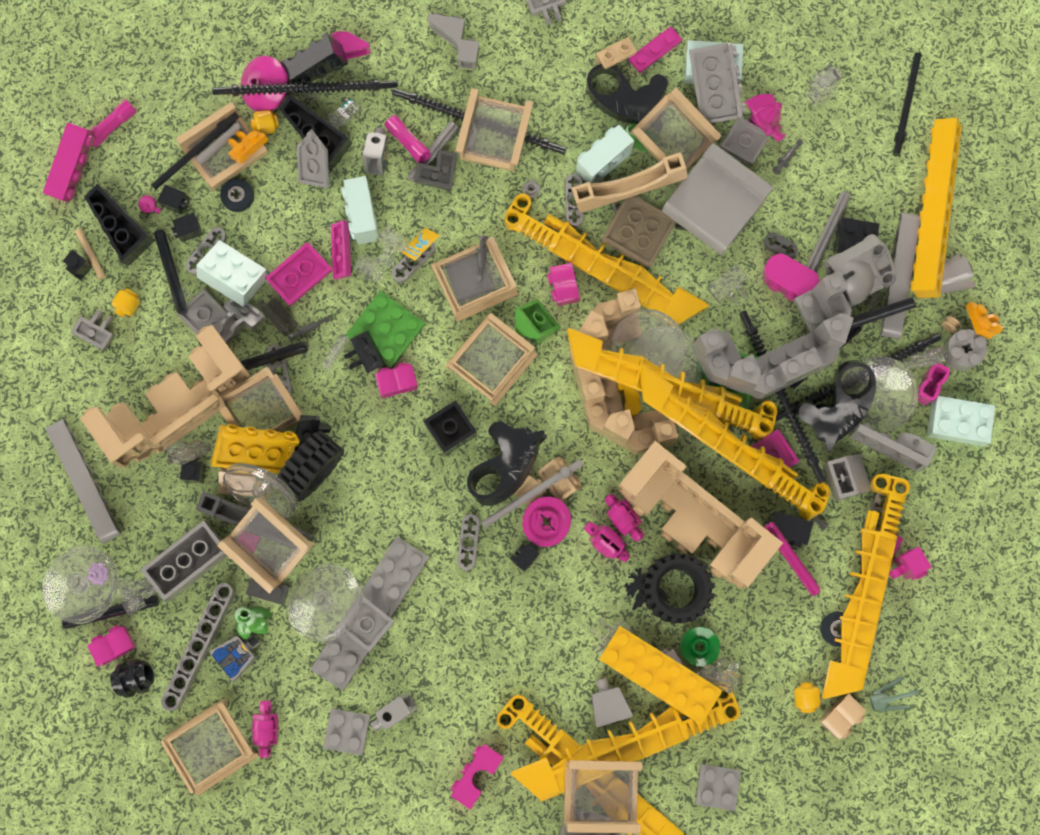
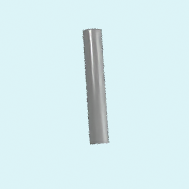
[195,122,243,166]

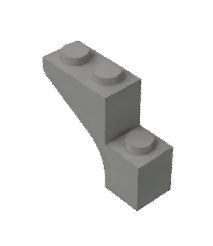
[428,13,480,70]

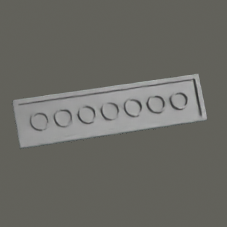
[310,537,430,691]

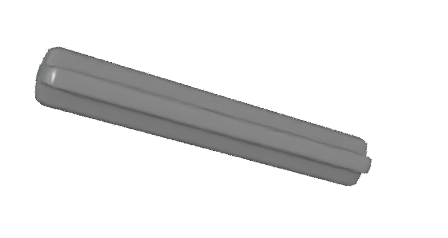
[408,122,458,183]

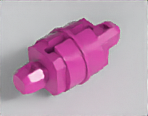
[605,493,645,542]
[584,522,630,562]
[251,700,279,758]

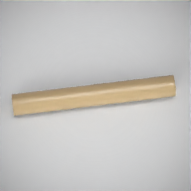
[75,228,106,280]

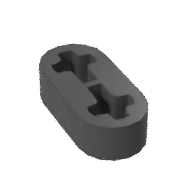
[763,233,798,259]

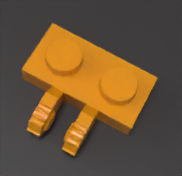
[228,129,268,164]
[965,302,1003,339]

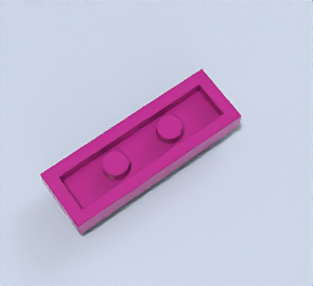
[628,26,682,74]
[331,220,351,280]

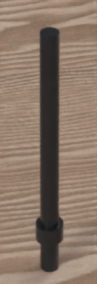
[893,53,922,156]
[151,112,240,190]

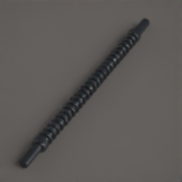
[212,79,398,96]
[392,88,567,155]
[740,311,826,484]
[775,333,941,422]

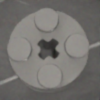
[942,329,987,371]

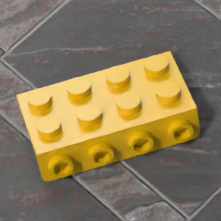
[210,424,300,474]

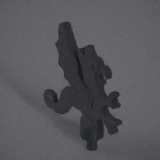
[625,568,668,610]

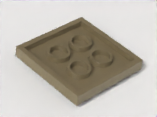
[601,196,676,269]

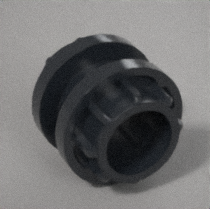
[110,659,154,698]

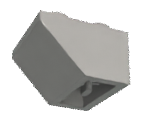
[823,454,872,502]

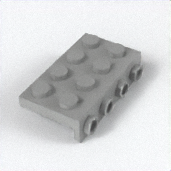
[689,42,745,123]

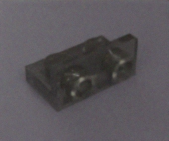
[257,298,299,337]

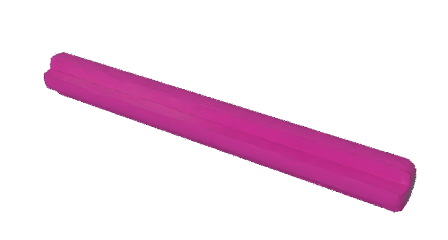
[764,522,820,596]

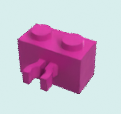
[889,547,932,580]

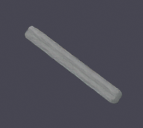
[806,191,851,271]

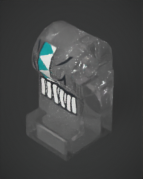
[326,97,362,132]

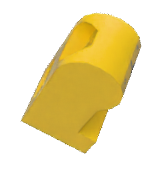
[617,383,641,417]

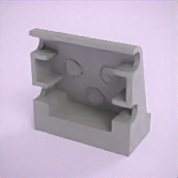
[662,143,774,256]

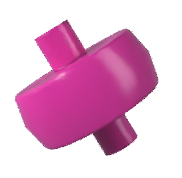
[138,195,162,214]

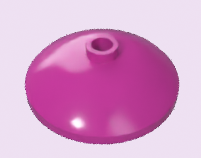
[240,56,288,111]

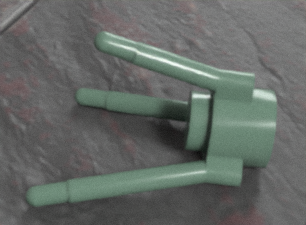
[869,676,919,713]

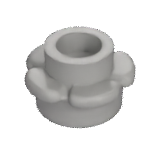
[522,180,540,198]

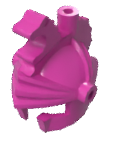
[744,94,786,142]

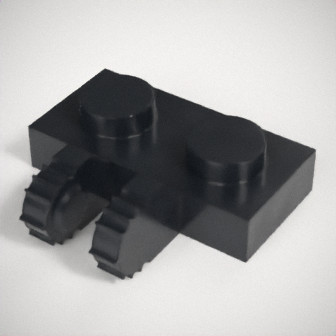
[343,331,385,373]
[294,415,332,451]

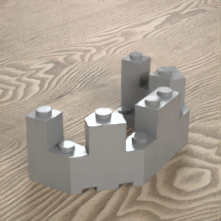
[692,270,854,399]

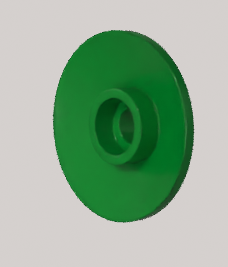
[680,627,720,667]

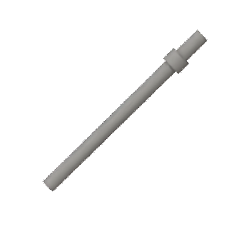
[481,459,584,528]

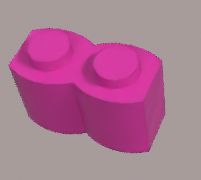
[547,263,580,306]
[913,362,950,405]
[375,363,418,399]
[87,625,137,667]

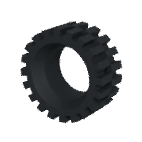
[276,431,344,502]
[641,553,715,623]

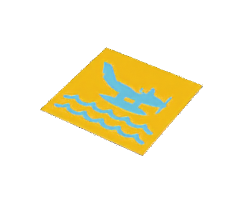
[400,228,440,260]

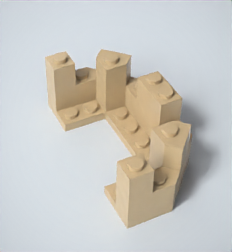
[569,289,678,455]
[80,325,251,468]
[618,441,783,589]

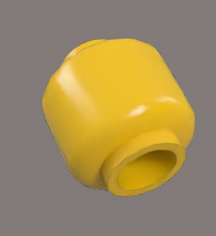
[250,110,279,135]
[111,288,140,318]
[794,682,821,713]

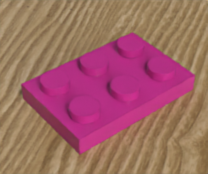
[265,242,333,307]

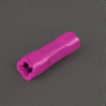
[89,99,137,148]
[384,115,431,164]

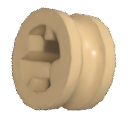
[941,316,961,334]

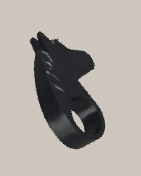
[586,64,668,131]
[796,360,876,453]
[467,421,547,506]

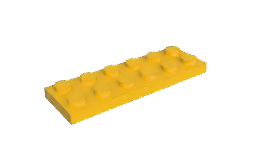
[599,626,723,725]

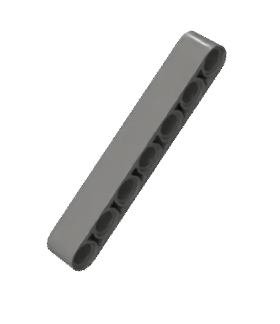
[879,212,920,339]
[46,418,121,544]
[161,583,236,711]

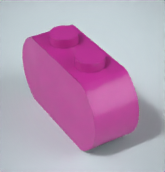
[762,254,819,302]

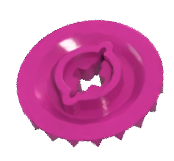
[522,496,571,547]

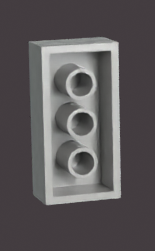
[141,520,227,602]

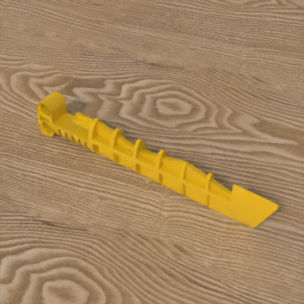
[504,194,709,326]
[567,328,777,440]
[641,364,831,520]
[822,474,910,699]
[511,684,740,802]
[496,694,684,835]

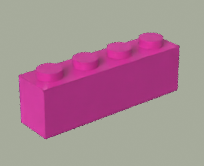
[42,122,95,203]

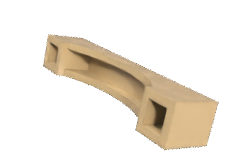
[572,152,688,213]

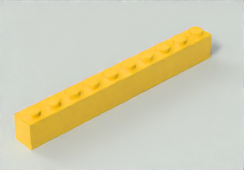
[911,118,962,298]

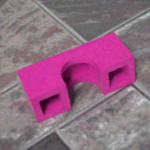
[450,744,504,810]

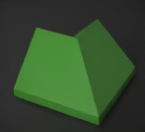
[515,299,561,345]

